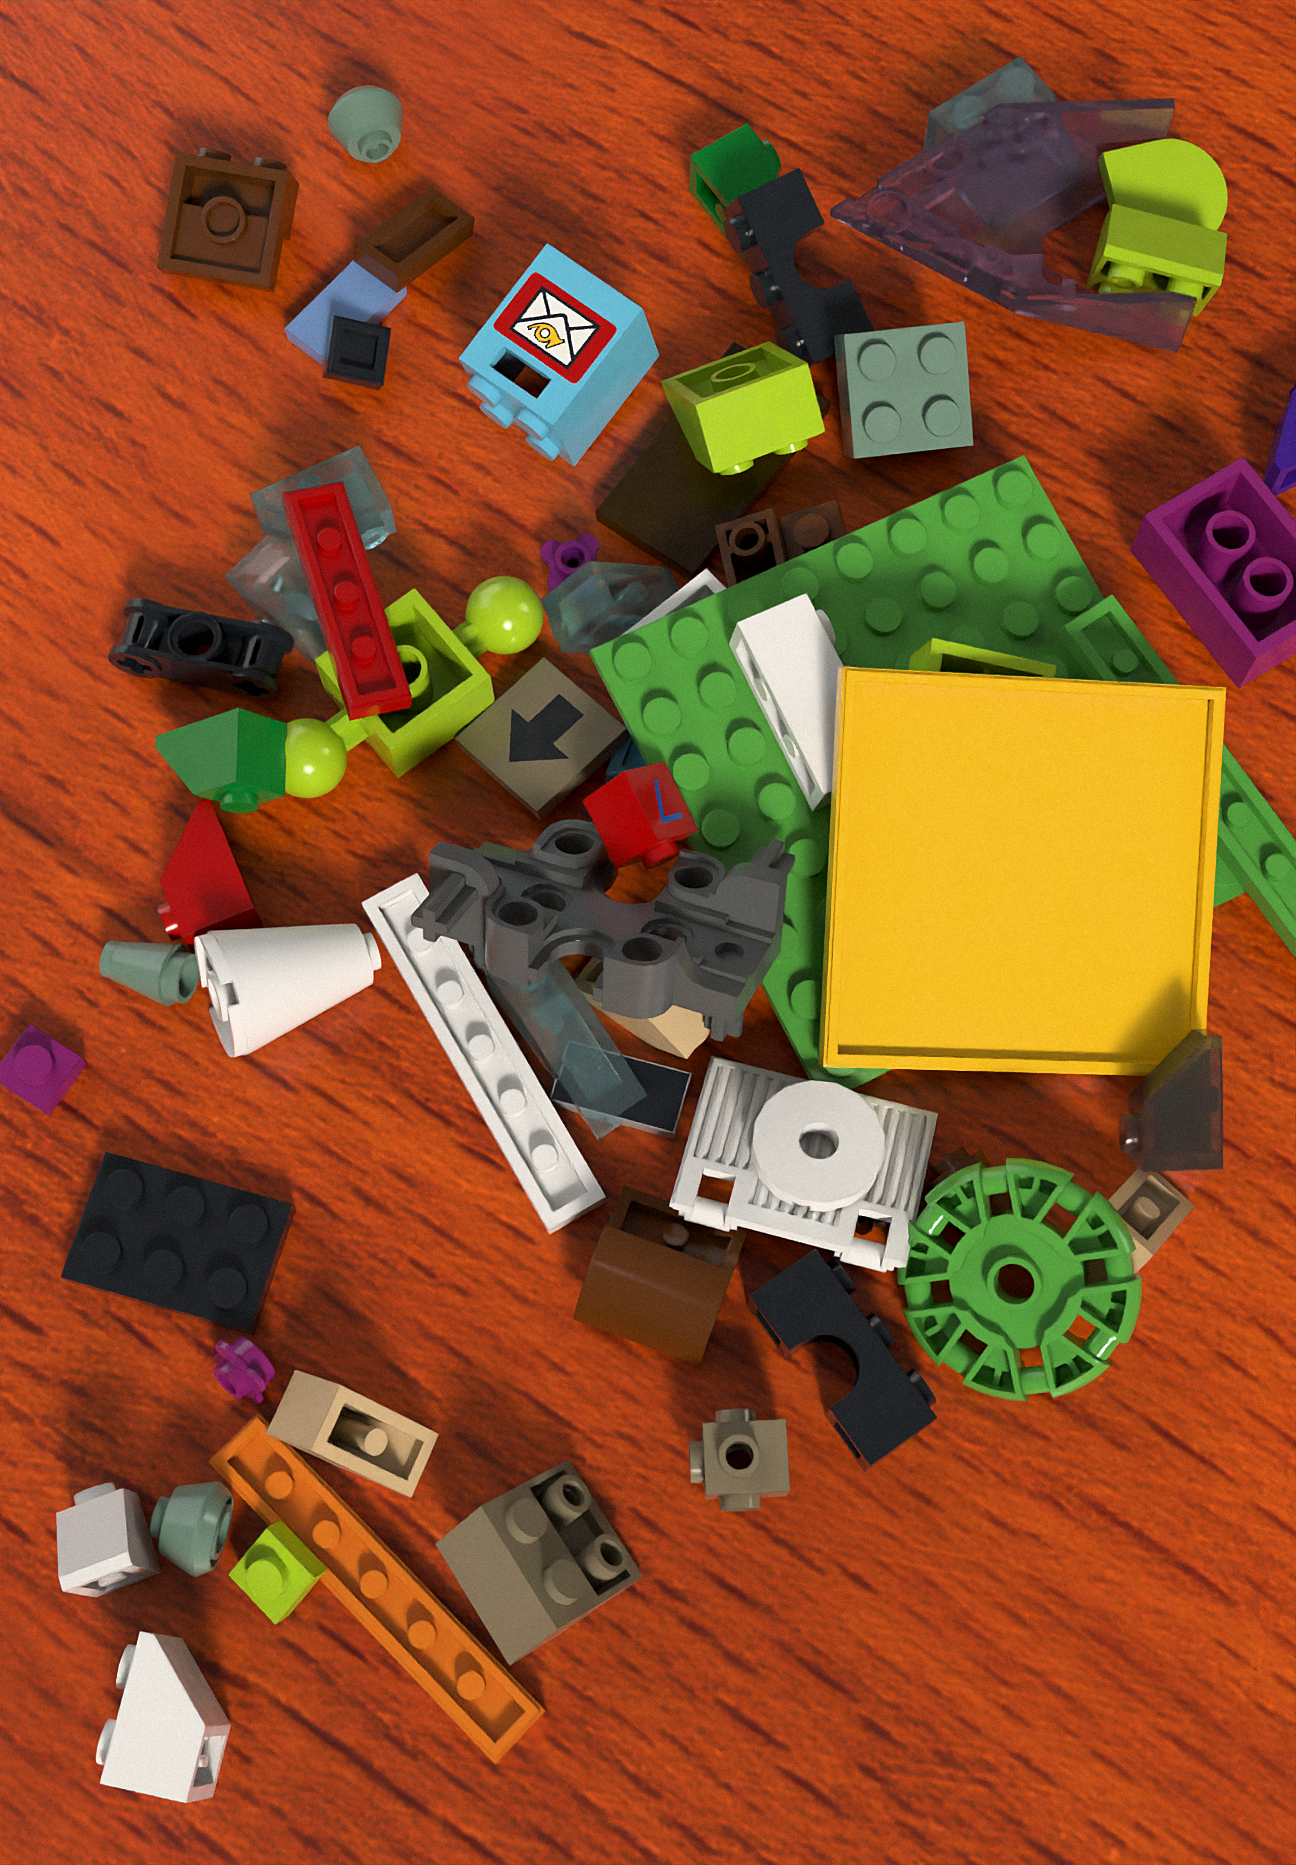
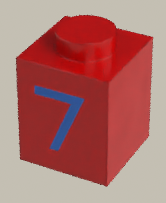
[583,762,698,870]

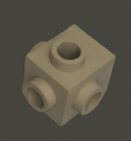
[689,1409,790,1511]

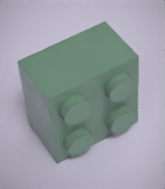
[834,321,973,459]

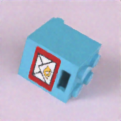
[458,243,660,467]

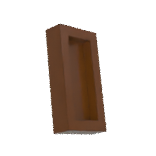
[354,187,475,293]

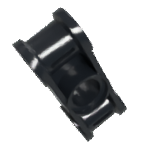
[108,598,295,701]

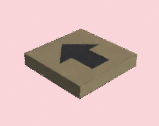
[455,657,630,821]

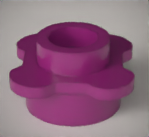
[540,533,606,596]
[213,1336,276,1405]

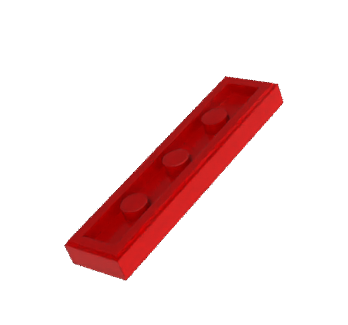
[282,481,412,721]

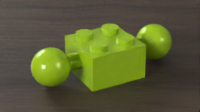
[285,575,544,798]

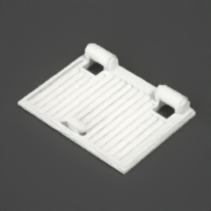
[669,1056,938,1273]

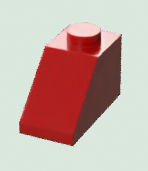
[157,799,264,954]

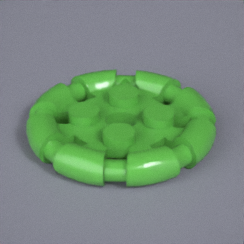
[897,1158,1142,1401]

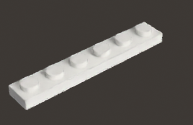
[361,873,606,1235]

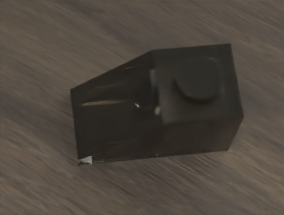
[1118,1029,1223,1172]

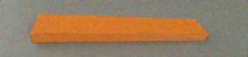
[208,1413,546,1764]

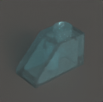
[250,446,396,550]
[224,535,327,667]
[541,561,678,654]

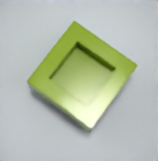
[228,1519,328,1625]

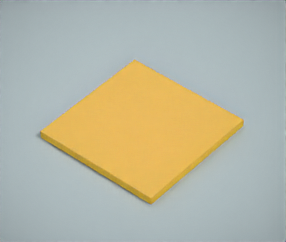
[818,667,1226,1077]

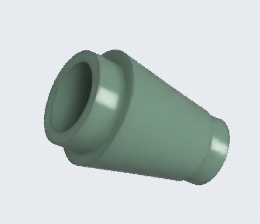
[99,940,200,1006]

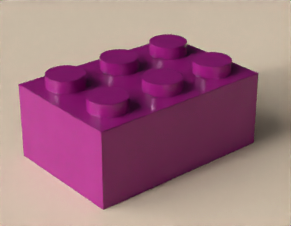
[1130,457,1296,689]

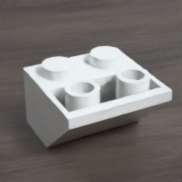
[96,1631,231,1803]

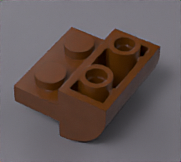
[715,500,847,588]
[573,1185,748,1366]

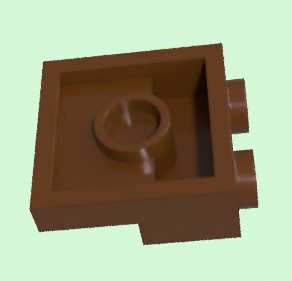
[157,147,299,292]

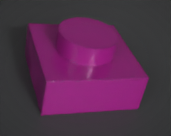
[0,1024,87,1116]

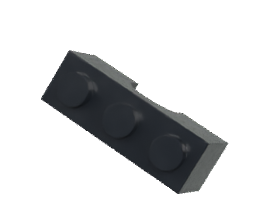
[723,168,874,368]
[747,1248,937,1472]

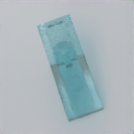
[483,959,648,1140]

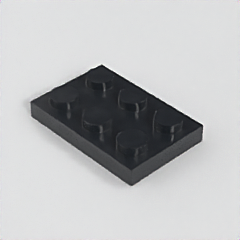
[60,1152,296,1335]

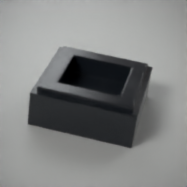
[322,315,391,390]

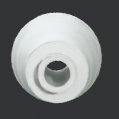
[194,923,381,1058]

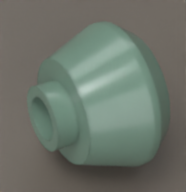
[327,85,403,163]
[149,1481,234,1577]

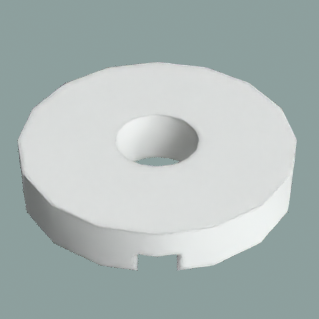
[751,1080,885,1212]

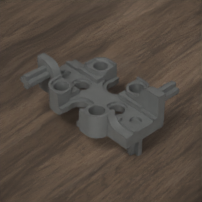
[411,819,796,1041]

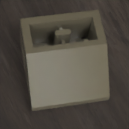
[435,1459,643,1666]

